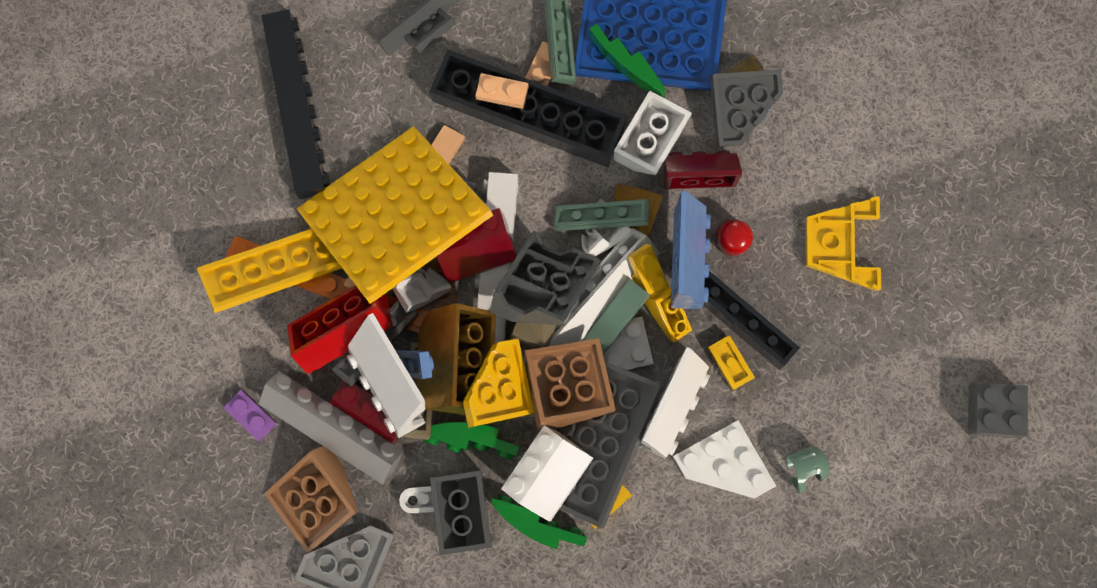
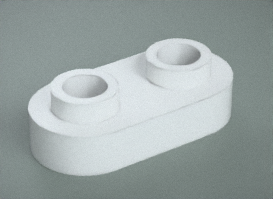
[399,486,434,513]

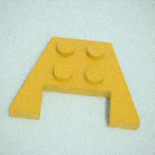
[805,196,881,291]

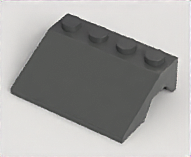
[489,231,601,326]

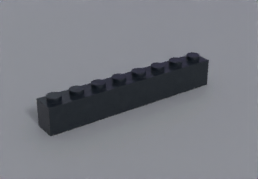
[261,9,330,199]

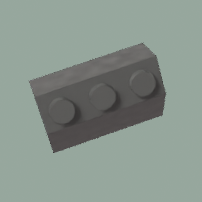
[430,470,492,555]

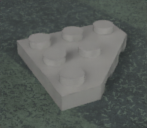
[294,526,395,588]

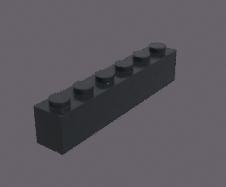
[667,266,800,370]

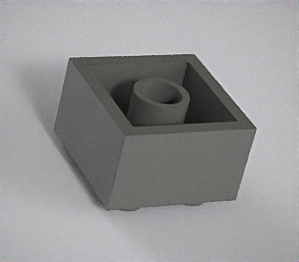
[968,382,1028,438]

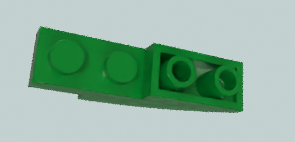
[423,422,520,460]
[491,495,587,549]

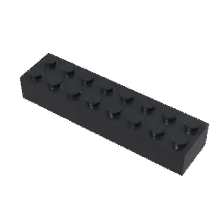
[429,49,627,168]

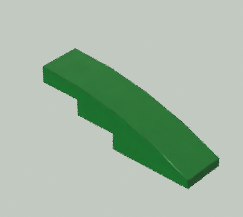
[589,24,666,98]

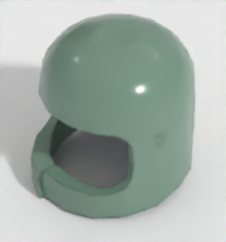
[786,446,830,494]

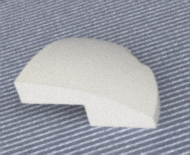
[581,199,632,256]
[393,268,452,313]

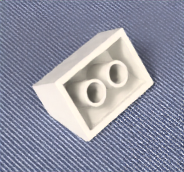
[614,91,692,175]
[501,425,593,521]

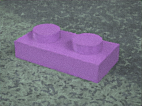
[224,390,277,442]

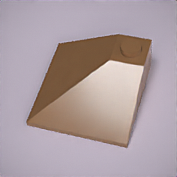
[525,338,616,431]
[264,446,358,554]

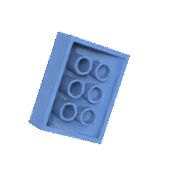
[671,191,711,309]

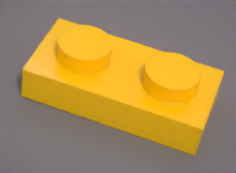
[707,335,755,391]

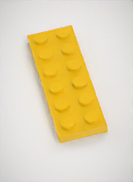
[197,229,342,313]

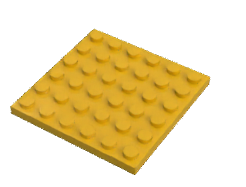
[296,126,493,304]

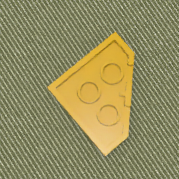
[463,339,535,428]

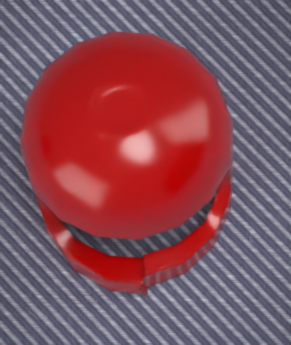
[715,219,753,257]

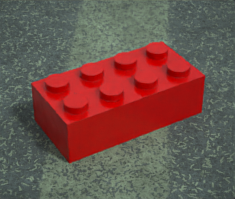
[287,285,393,374]

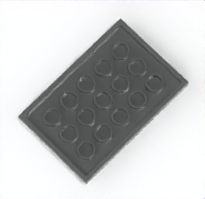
[535,362,664,529]

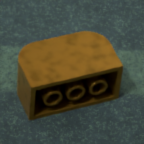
[416,303,496,415]

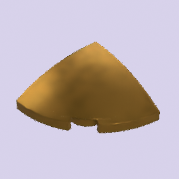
[614,184,663,238]

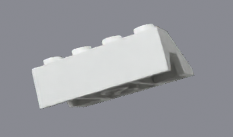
[347,313,425,438]
[639,347,710,459]

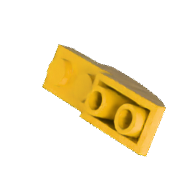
[627,244,692,343]

